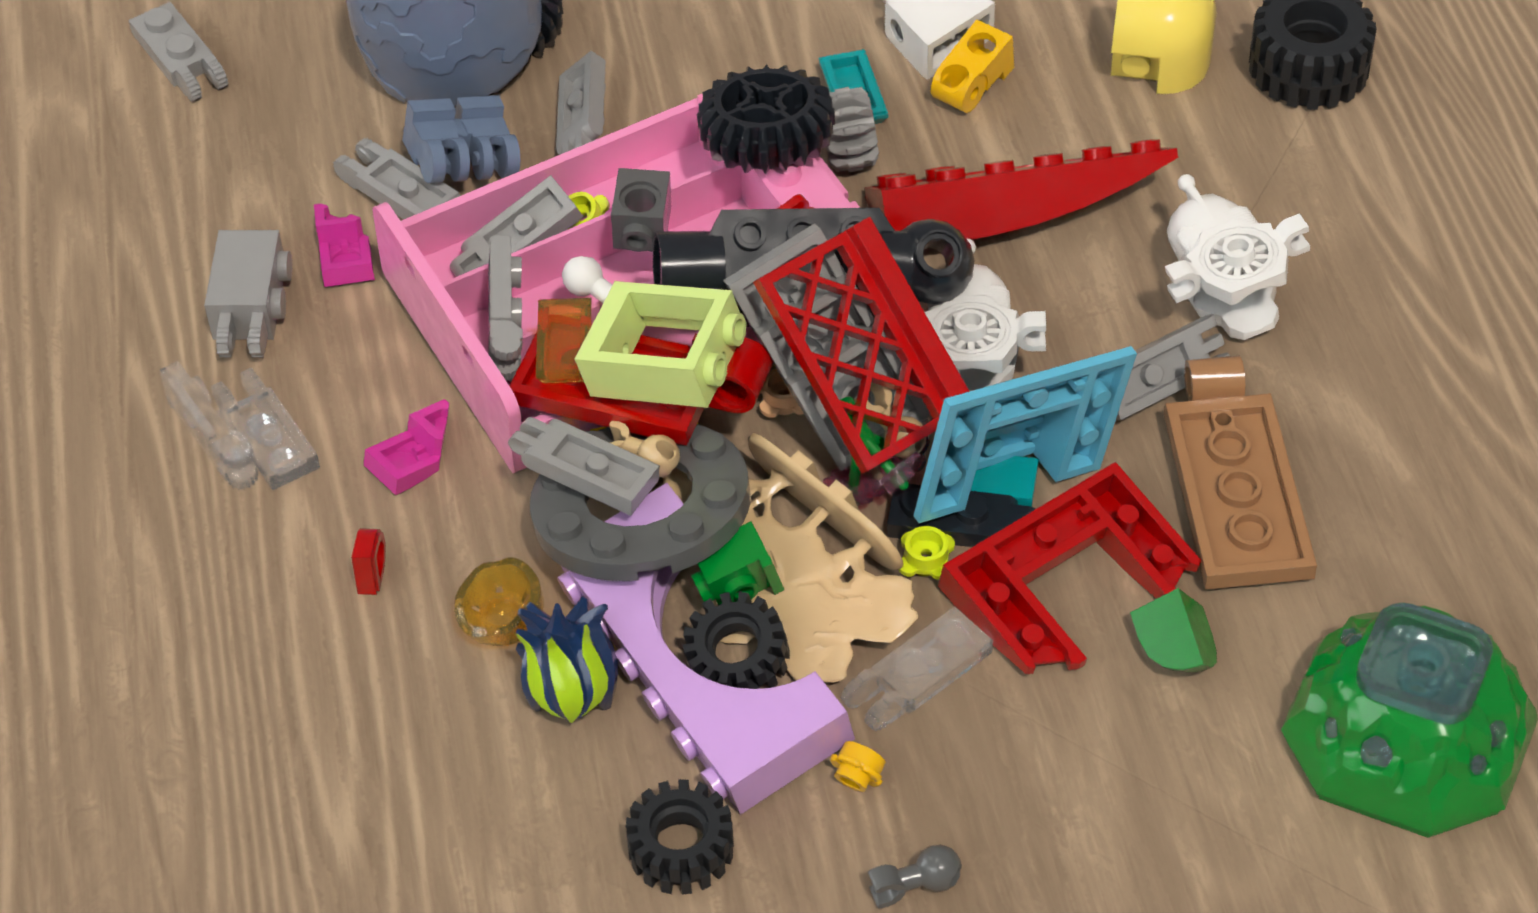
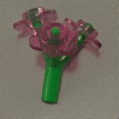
[823,397,930,506]

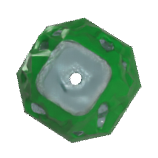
[1281,602,1538,838]

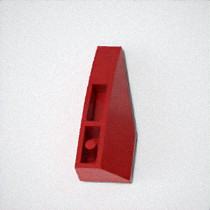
[864,139,1178,239]

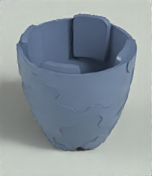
[346,0,542,106]

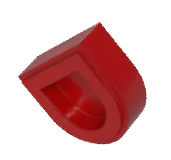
[351,528,386,595]

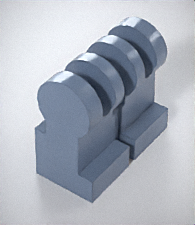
[402,95,520,183]

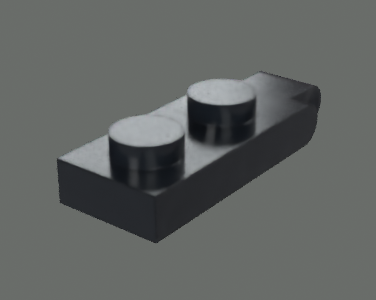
[887,484,1035,547]

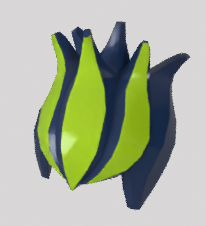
[515,596,618,723]

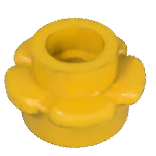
[830,741,886,792]

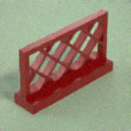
[753,217,970,474]

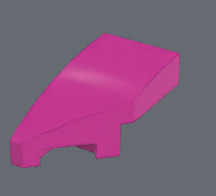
[314,203,375,287]
[364,399,449,495]

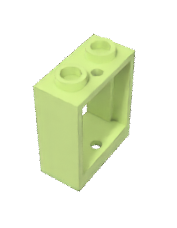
[575,281,746,408]

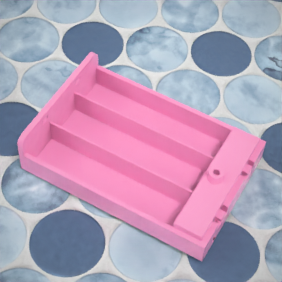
[372,93,860,474]

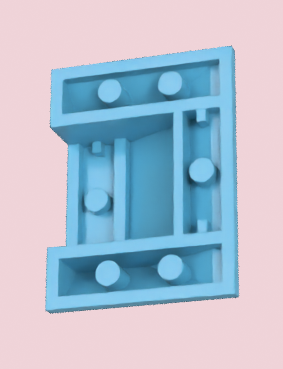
[913,346,1137,523]

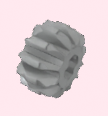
[826,87,879,172]

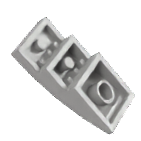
[723,223,931,471]

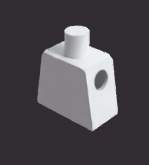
[883,0,995,80]

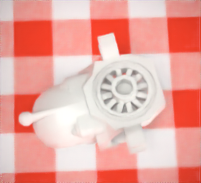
[1165,174,1310,340]
[925,239,1046,391]

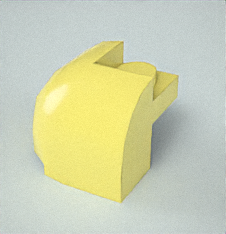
[1111,0,1217,94]

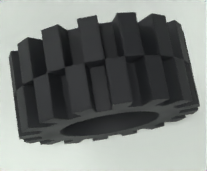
[683,592,790,689]
[626,779,734,895]

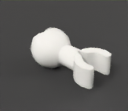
[562,256,612,303]

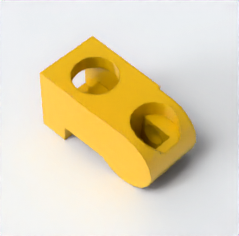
[931,19,1014,113]

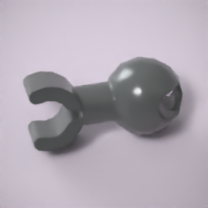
[868,844,962,909]

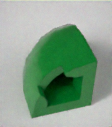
[1130,588,1217,672]

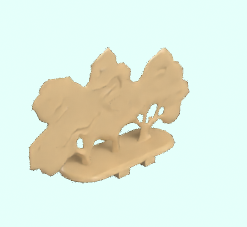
[662,433,918,683]

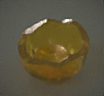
[454,557,544,647]

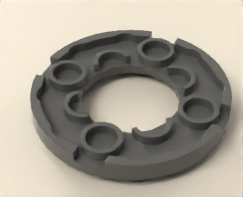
[530,424,751,581]

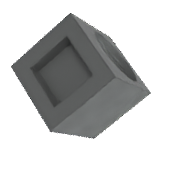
[611,168,671,252]

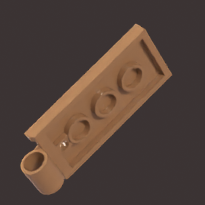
[1163,355,1317,590]

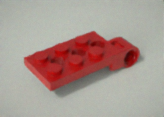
[509,313,773,446]

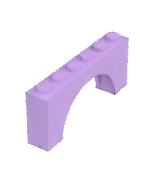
[557,483,855,815]

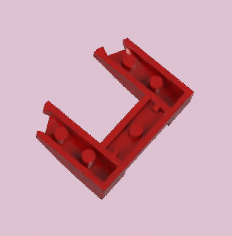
[938,461,1202,674]

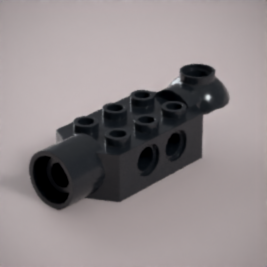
[653,208,975,327]

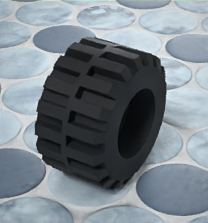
[1248,0,1377,110]

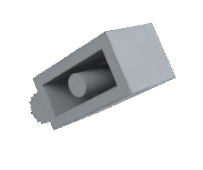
[204,230,292,357]

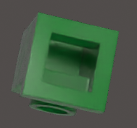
[691,521,785,605]

